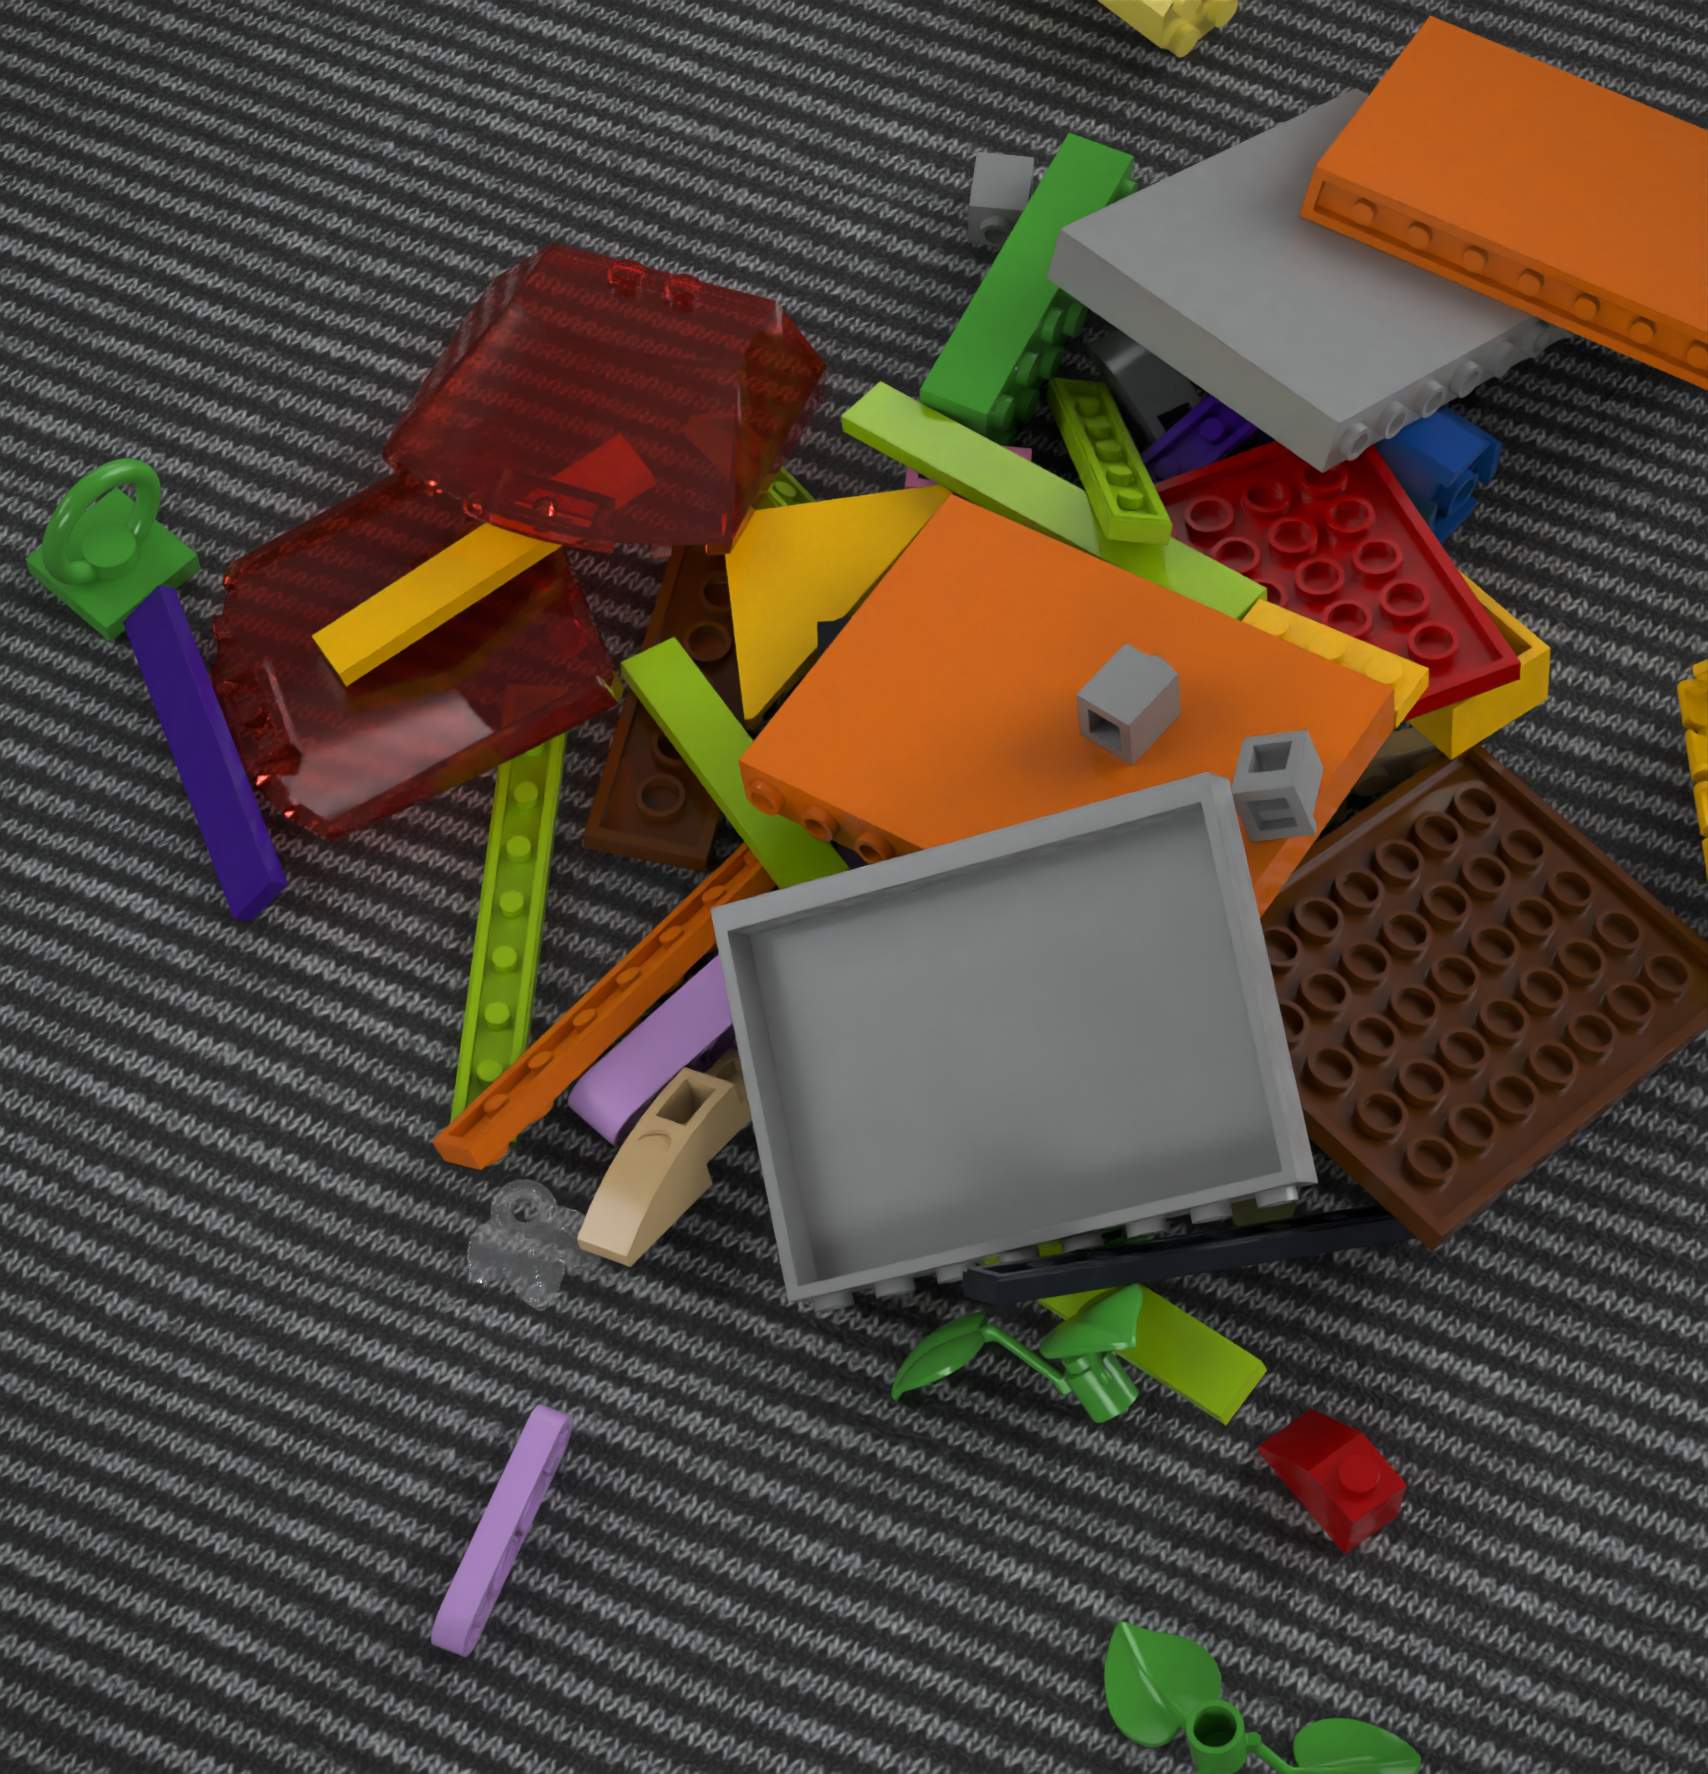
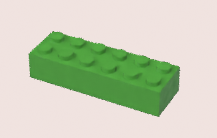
[920,133,1138,447]

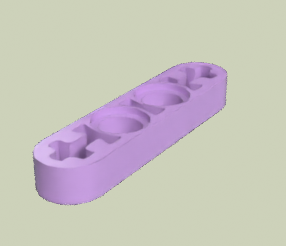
[431,1404,573,1657]

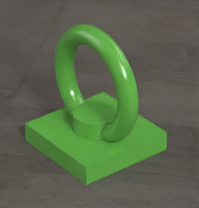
[25,458,201,642]

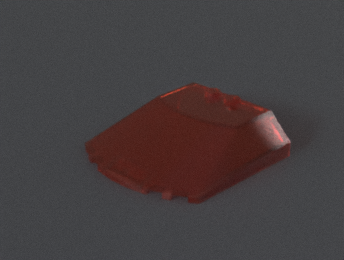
[382,243,827,557]
[211,420,624,843]

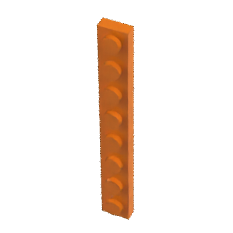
[432,842,776,1170]

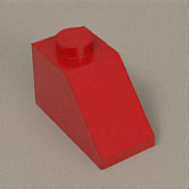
[1258,1408,1407,1554]

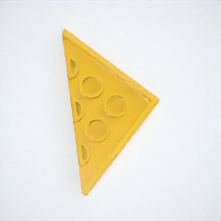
[720,484,956,730]

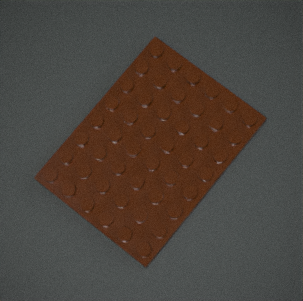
[1260,743,1708,1252]

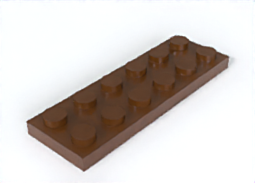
[583,530,749,873]

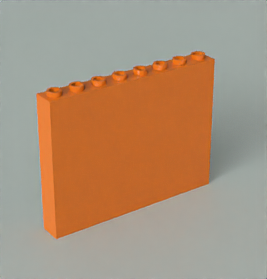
[1299,16,1708,390]
[738,494,1394,918]

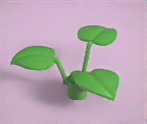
[891,1235,1155,1423]
[1104,1621,1421,1774]

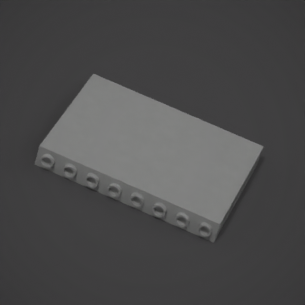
[1047,88,1575,473]
[710,772,1318,1312]

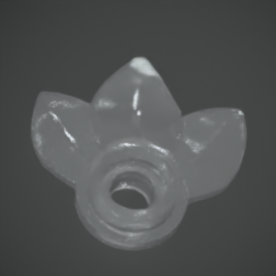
[467,1179,601,1311]

